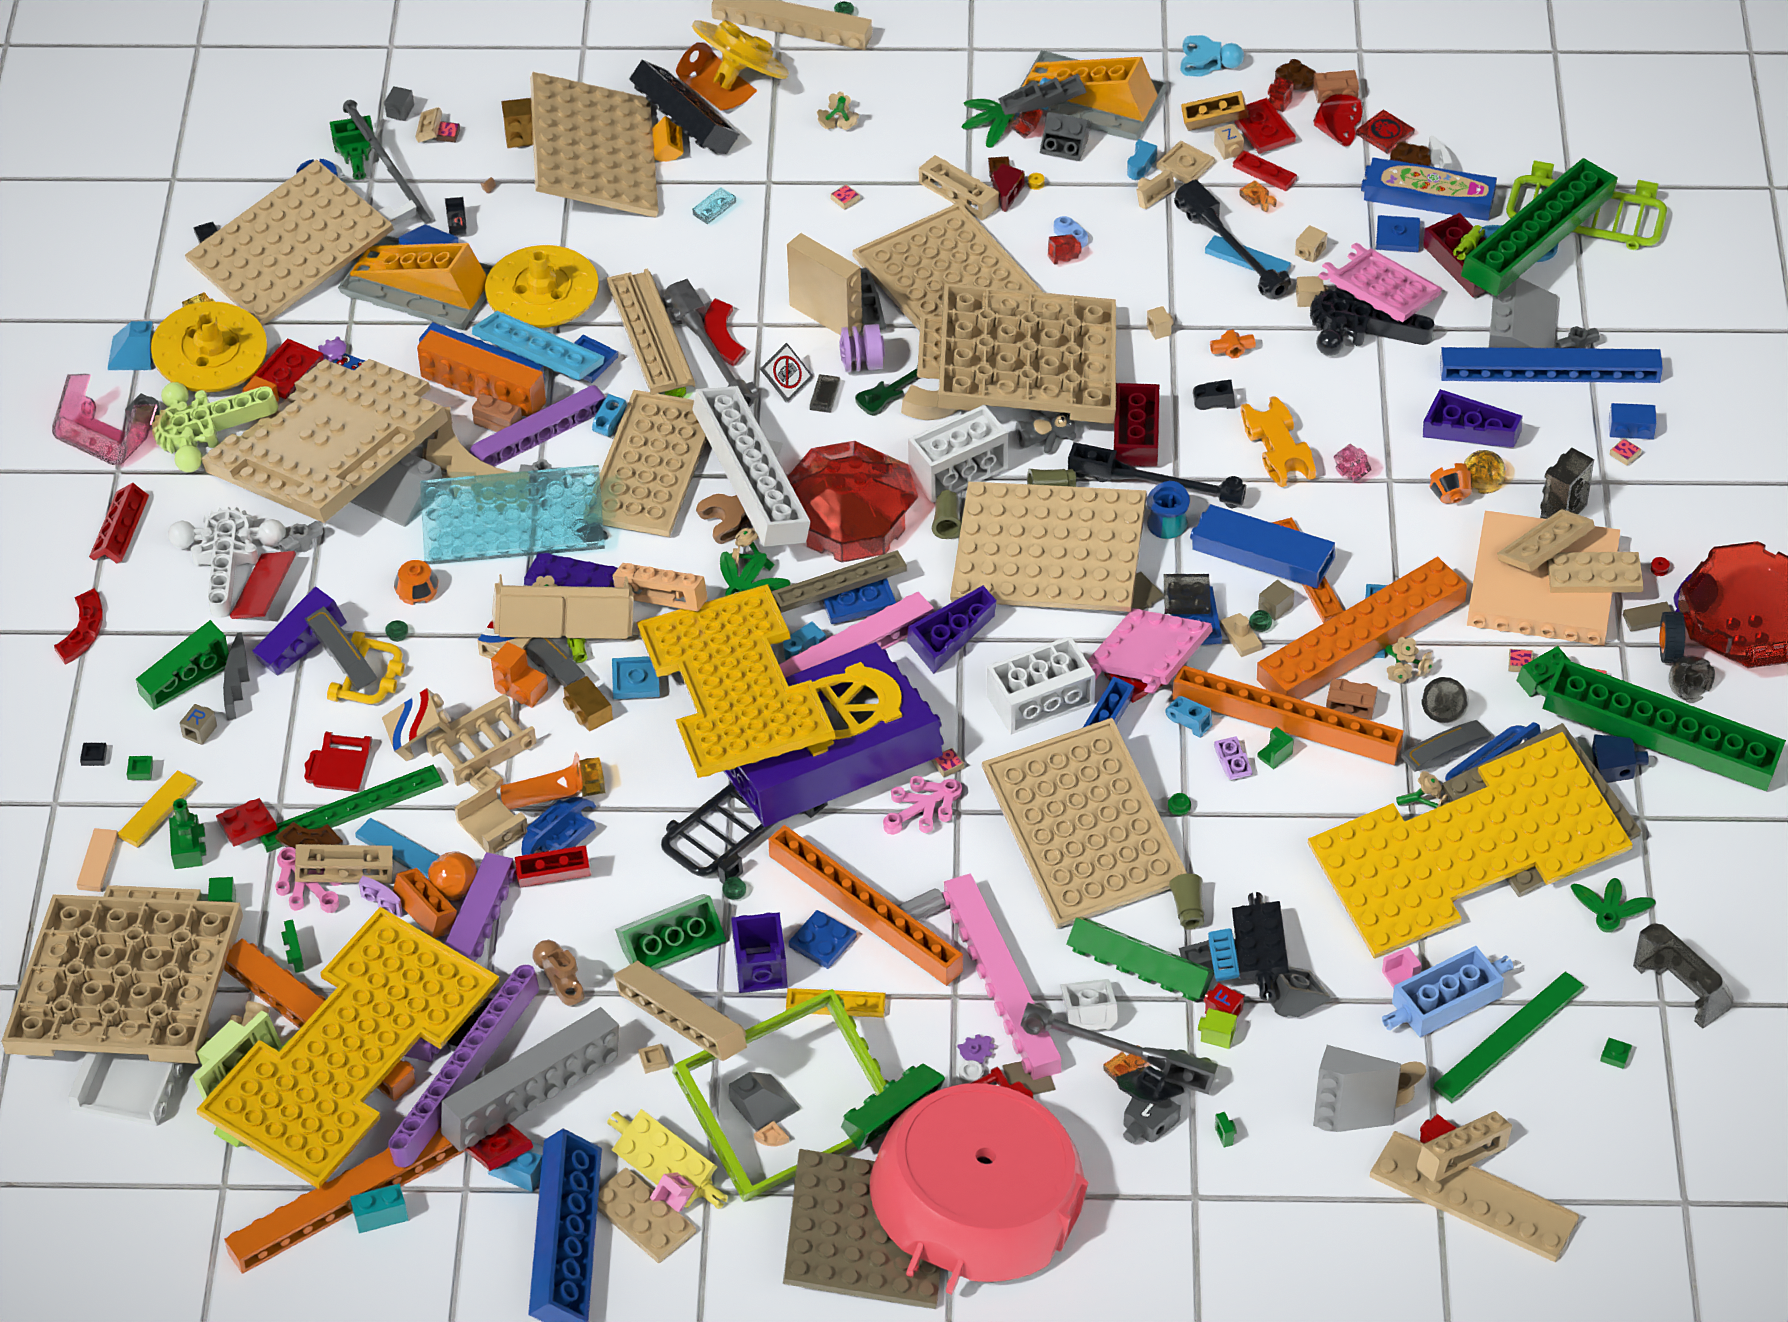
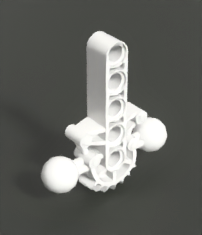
[168,506,286,619]

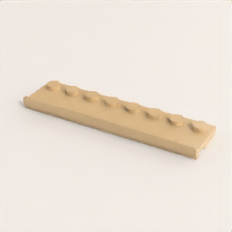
[607,268,695,395]
[1369,1131,1579,1263]

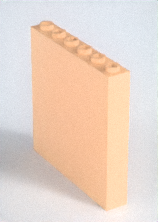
[1467,510,1620,646]

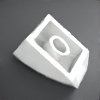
[1060,979,1118,1030]

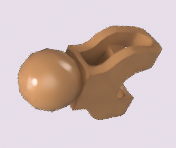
[696,493,749,544]
[532,939,585,1006]

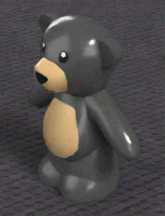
[1015,409,1076,454]

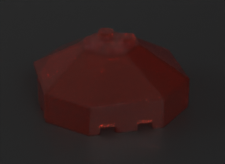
[787,440,918,563]
[1678,541,1788,668]

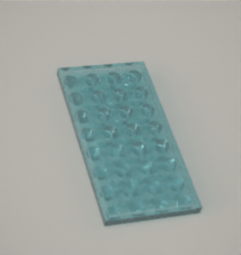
[420,465,605,565]

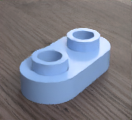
[1054,216,1088,249]

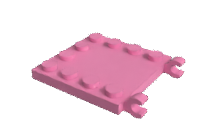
[1318,243,1443,322]
[1087,608,1213,694]

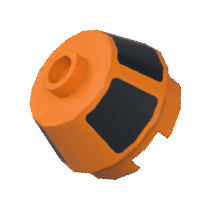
[1429,463,1472,504]
[394,560,439,605]

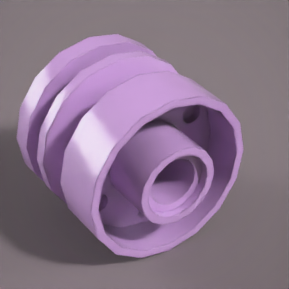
[839,324,885,372]

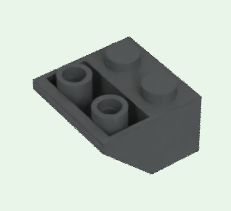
[1039,112,1092,161]

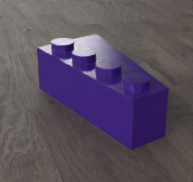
[1423,389,1523,448]
[907,585,997,674]
[252,586,347,676]

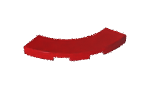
[705,298,746,366]
[54,588,103,665]

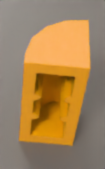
[652,116,684,162]

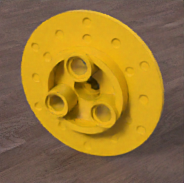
[692,19,789,90]
[485,245,599,328]
[151,301,267,392]

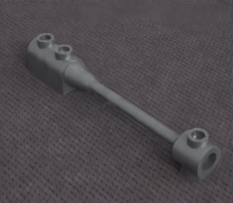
[662,278,758,407]
[1020,1002,1218,1095]

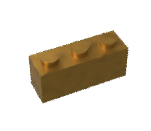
[1181,90,1249,131]

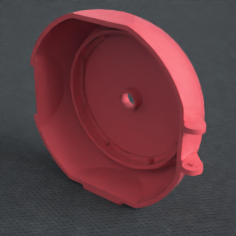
[870,1083,1088,1295]

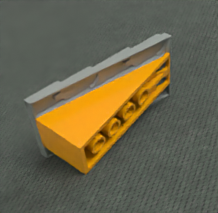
[1020,50,1167,140]
[338,235,493,330]

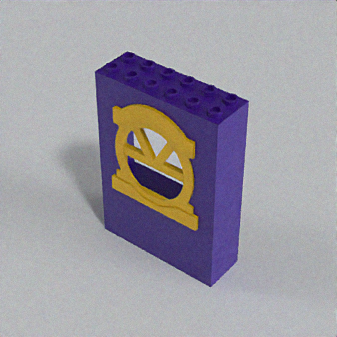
[723,642,944,827]

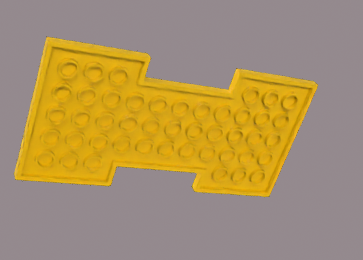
[636,584,836,778]
[1307,732,1633,959]
[197,907,499,1189]

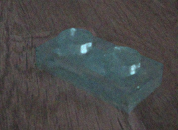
[692,187,736,224]

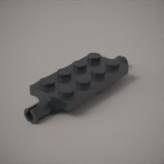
[1232,892,1289,1000]

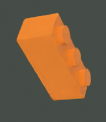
[393,868,457,938]

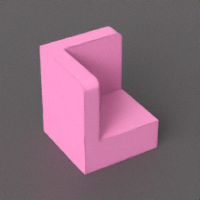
[1382,947,1422,988]
[650,1172,696,1212]

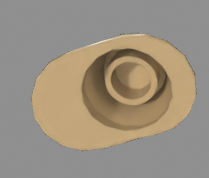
[1395,1061,1426,1109]

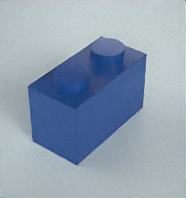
[1609,403,1656,439]

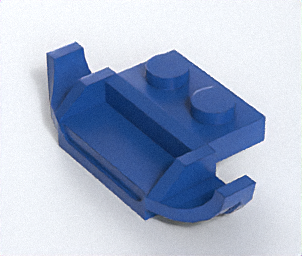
[521,797,596,855]

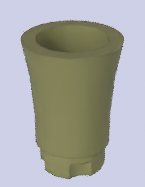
[1027,468,1076,487]
[932,490,962,539]
[1169,873,1204,930]

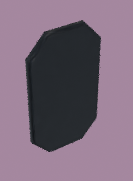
[1115,1066,1185,1104]

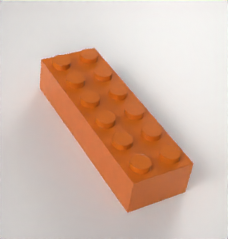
[417,330,546,417]

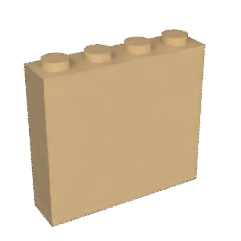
[787,233,863,336]

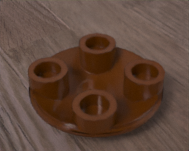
[1275,59,1316,90]
[1390,141,1431,166]

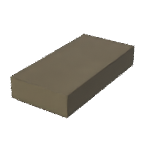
[1623,601,1672,632]

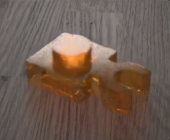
[1239,180,1277,212]
[1103,1045,1148,1082]

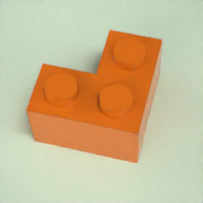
[491,641,548,708]

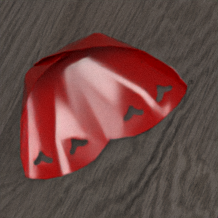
[1313,94,1362,146]

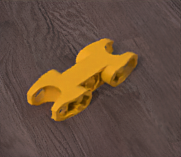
[1240,396,1316,487]

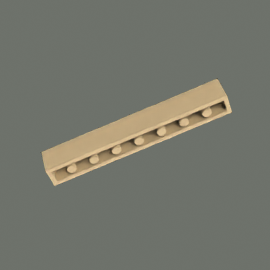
[711,0,872,50]
[613,961,747,1062]

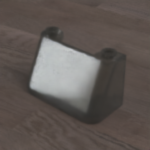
[1633,923,1734,1029]

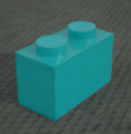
[350,1183,409,1234]

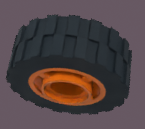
[1659,612,1686,663]

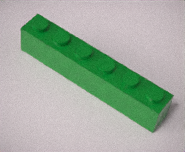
[1066,917,1214,1001]

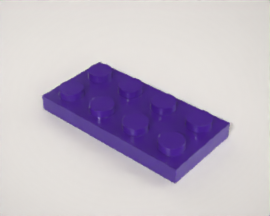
[524,552,618,587]

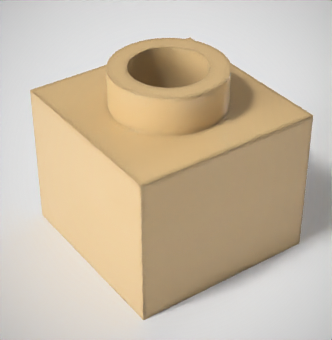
[1146,306,1174,340]

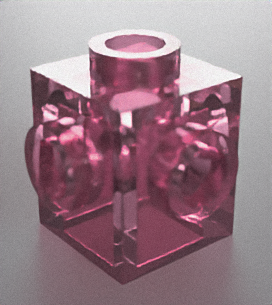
[1333,443,1372,483]

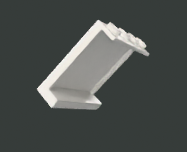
[68,1052,183,1126]

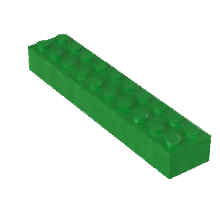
[1461,158,1618,297]
[1542,658,1786,792]

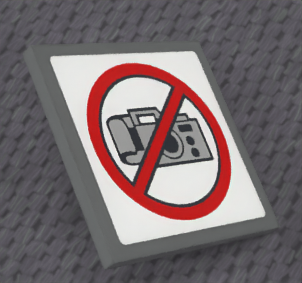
[760,343,813,403]

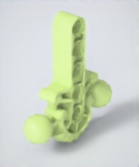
[152,382,278,473]

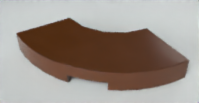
[275,822,343,849]

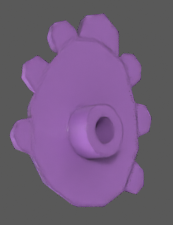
[318,336,347,362]
[957,1034,995,1064]

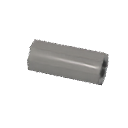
[897,888,946,920]

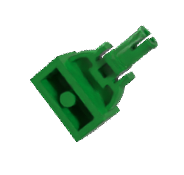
[329,115,374,180]
[1516,646,1571,697]
[169,799,207,870]

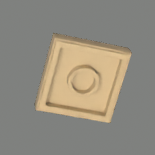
[1156,140,1215,184]

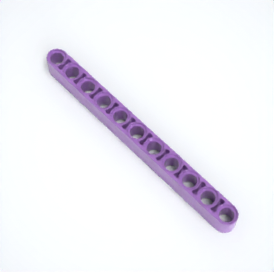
[388,964,539,1167]

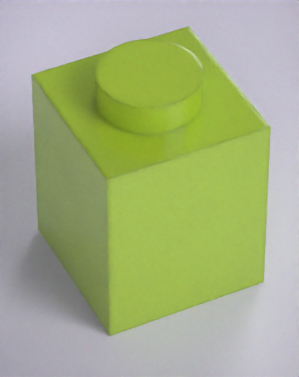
[1198,1008,1237,1049]

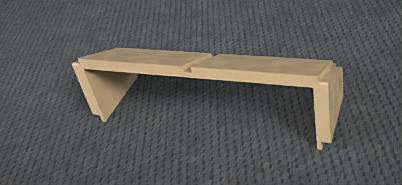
[492,574,633,639]

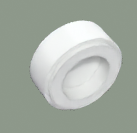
[959,1060,984,1084]

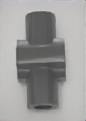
[1555,326,1600,348]

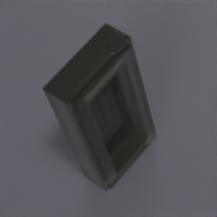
[809,374,841,413]

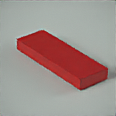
[1233,150,1297,192]

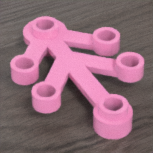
[883,776,962,835]
[275,847,343,913]

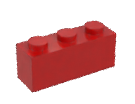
[514,845,591,888]

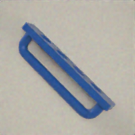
[1445,722,1541,782]

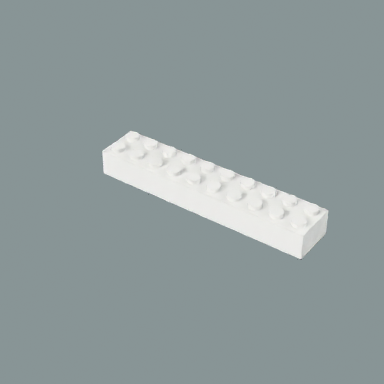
[693,386,810,546]

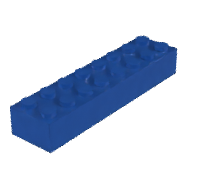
[528,1128,602,1322]

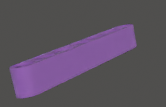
[469,385,606,467]

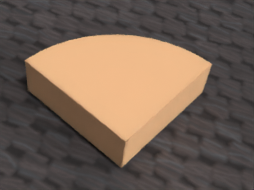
[754,1121,789,1147]

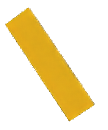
[118,770,197,848]
[786,988,886,1018]

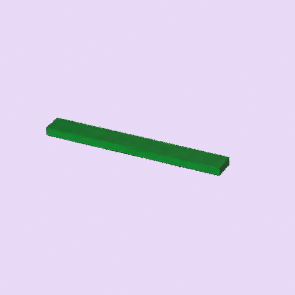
[259,764,443,853]
[1433,971,1584,1104]

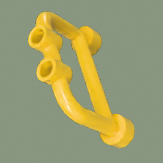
[327,631,405,704]

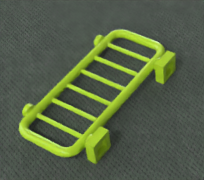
[1506,160,1667,250]

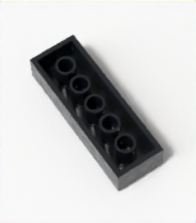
[629,59,740,155]

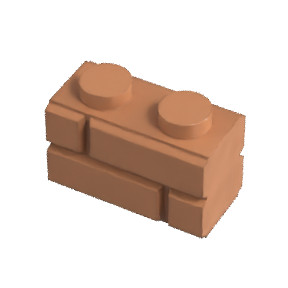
[1313,70,1359,103]
[472,394,522,432]
[1326,679,1378,720]

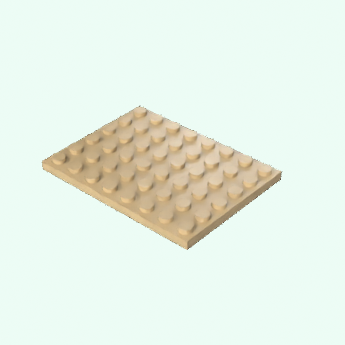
[530,71,658,218]
[185,159,394,326]
[852,202,1042,331]
[950,481,1147,612]
[981,718,1187,929]

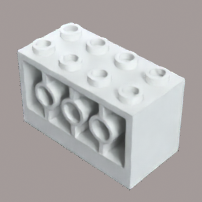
[908,405,1008,503]
[987,636,1095,735]

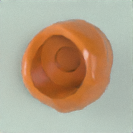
[428,851,477,901]

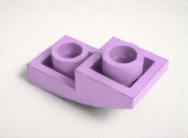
[1214,736,1252,780]
[359,876,403,917]

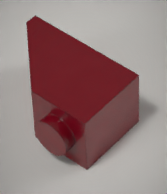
[991,163,1025,212]

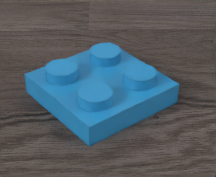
[612,656,660,699]

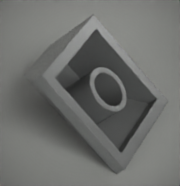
[1268,967,1331,1017]
[729,1072,800,1132]

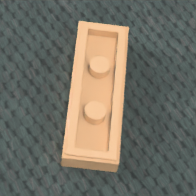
[76,828,118,892]

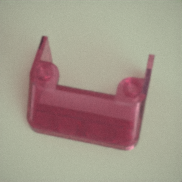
[52,373,157,465]

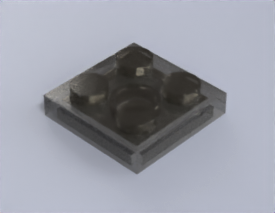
[1163,574,1211,614]

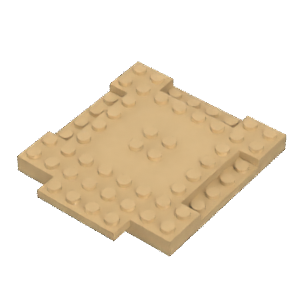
[917,283,1116,424]
[201,359,448,523]
[2,885,243,1064]

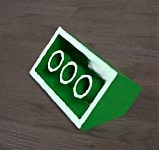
[615,894,727,971]
[841,1063,945,1150]

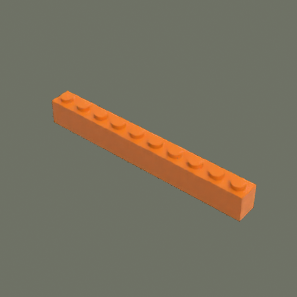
[1173,665,1404,765]
[768,825,963,986]
[224,938,416,1102]
[224,1126,464,1274]

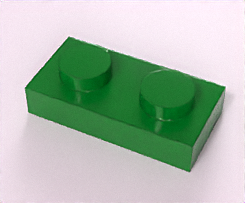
[281,919,305,973]

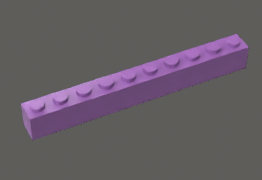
[405,852,517,1062]

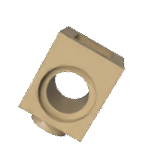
[1295,225,1327,263]

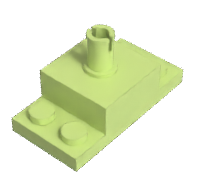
[192,1011,282,1100]

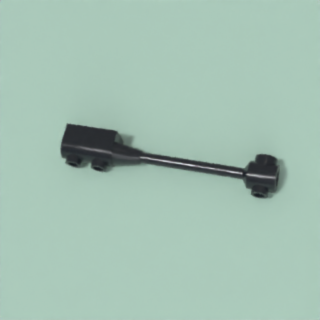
[1174,179,1291,299]
[1068,442,1247,509]

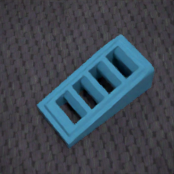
[1208,928,1240,982]

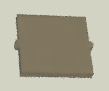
[1132,571,1165,610]
[1002,1061,1056,1095]

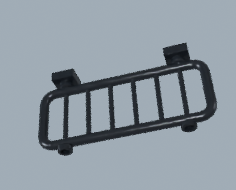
[661,783,828,886]

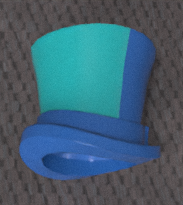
[1146,481,1190,539]

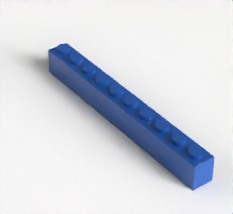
[1440,347,1663,383]

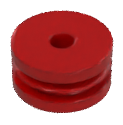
[1650,557,1670,576]

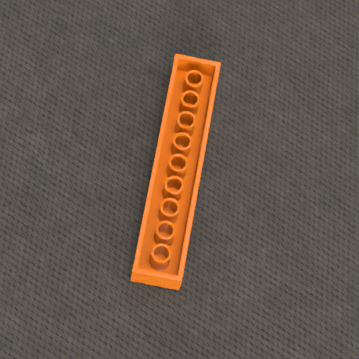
[1257,556,1467,700]

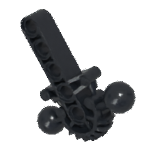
[1310,284,1434,356]

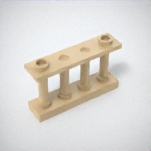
[425,694,536,787]

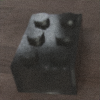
[1540,447,1595,519]

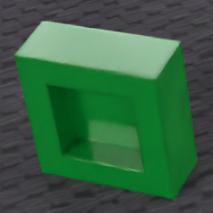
[126,756,154,780]
[1600,1037,1632,1069]
[1215,1111,1237,1148]

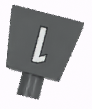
[1123,1097,1181,1144]

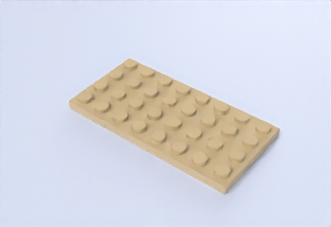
[583,389,707,537]

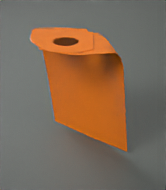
[675,42,758,111]
[500,752,583,810]

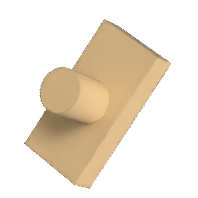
[1136,169,1175,209]
[1220,613,1262,657]

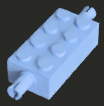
[1382,945,1513,1038]

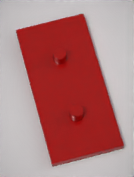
[230,551,296,619]

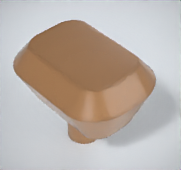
[481,177,496,193]

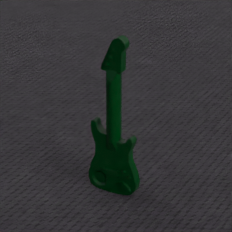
[855,365,918,416]

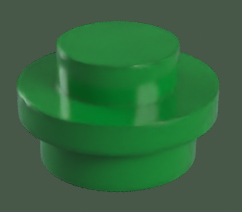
[1168,793,1191,815]

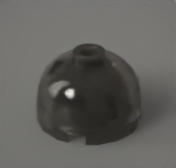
[1668,655,1715,703]
[1421,677,1469,723]

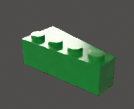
[135,619,229,710]

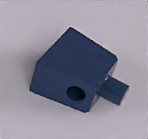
[1592,734,1649,783]

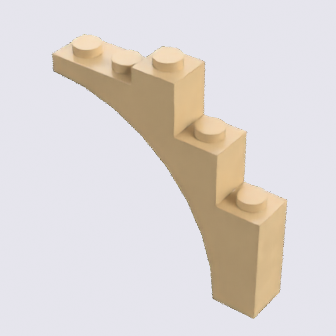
[423,407,532,505]

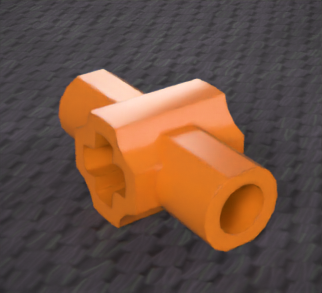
[1210,330,1256,359]

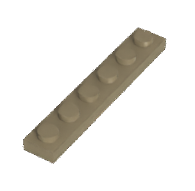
[772,550,907,613]

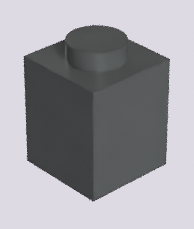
[384,86,414,121]

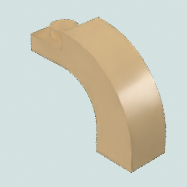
[901,384,958,420]

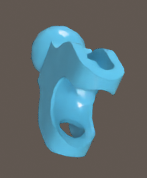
[1180,35,1244,77]

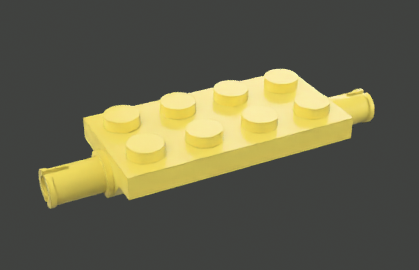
[607,1109,728,1209]

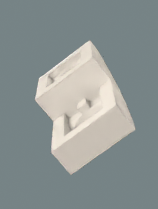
[1428,135,1452,170]

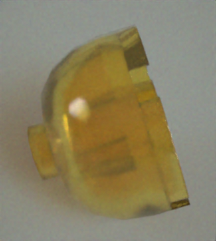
[1464,450,1506,494]

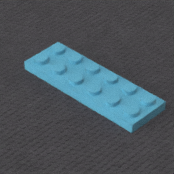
[472,311,604,380]

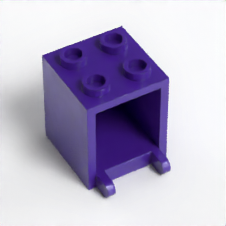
[731,912,788,993]

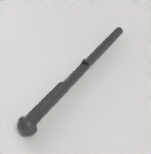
[342,99,432,224]

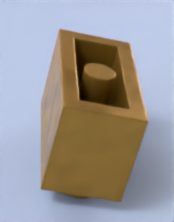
[563,676,613,732]

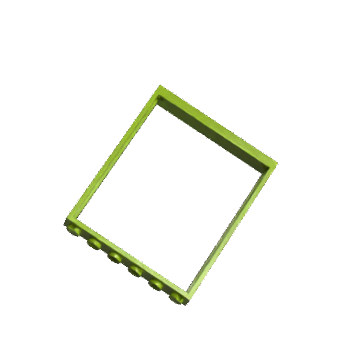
[672,988,889,1202]

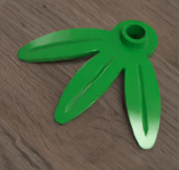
[962,98,1018,148]
[720,551,791,596]
[1571,878,1656,933]

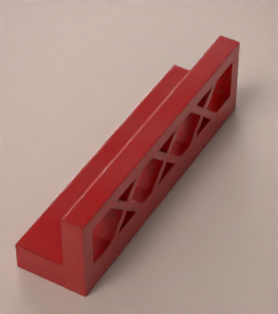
[89,482,149,564]

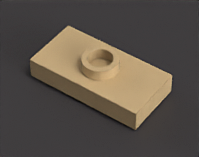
[415,107,442,143]

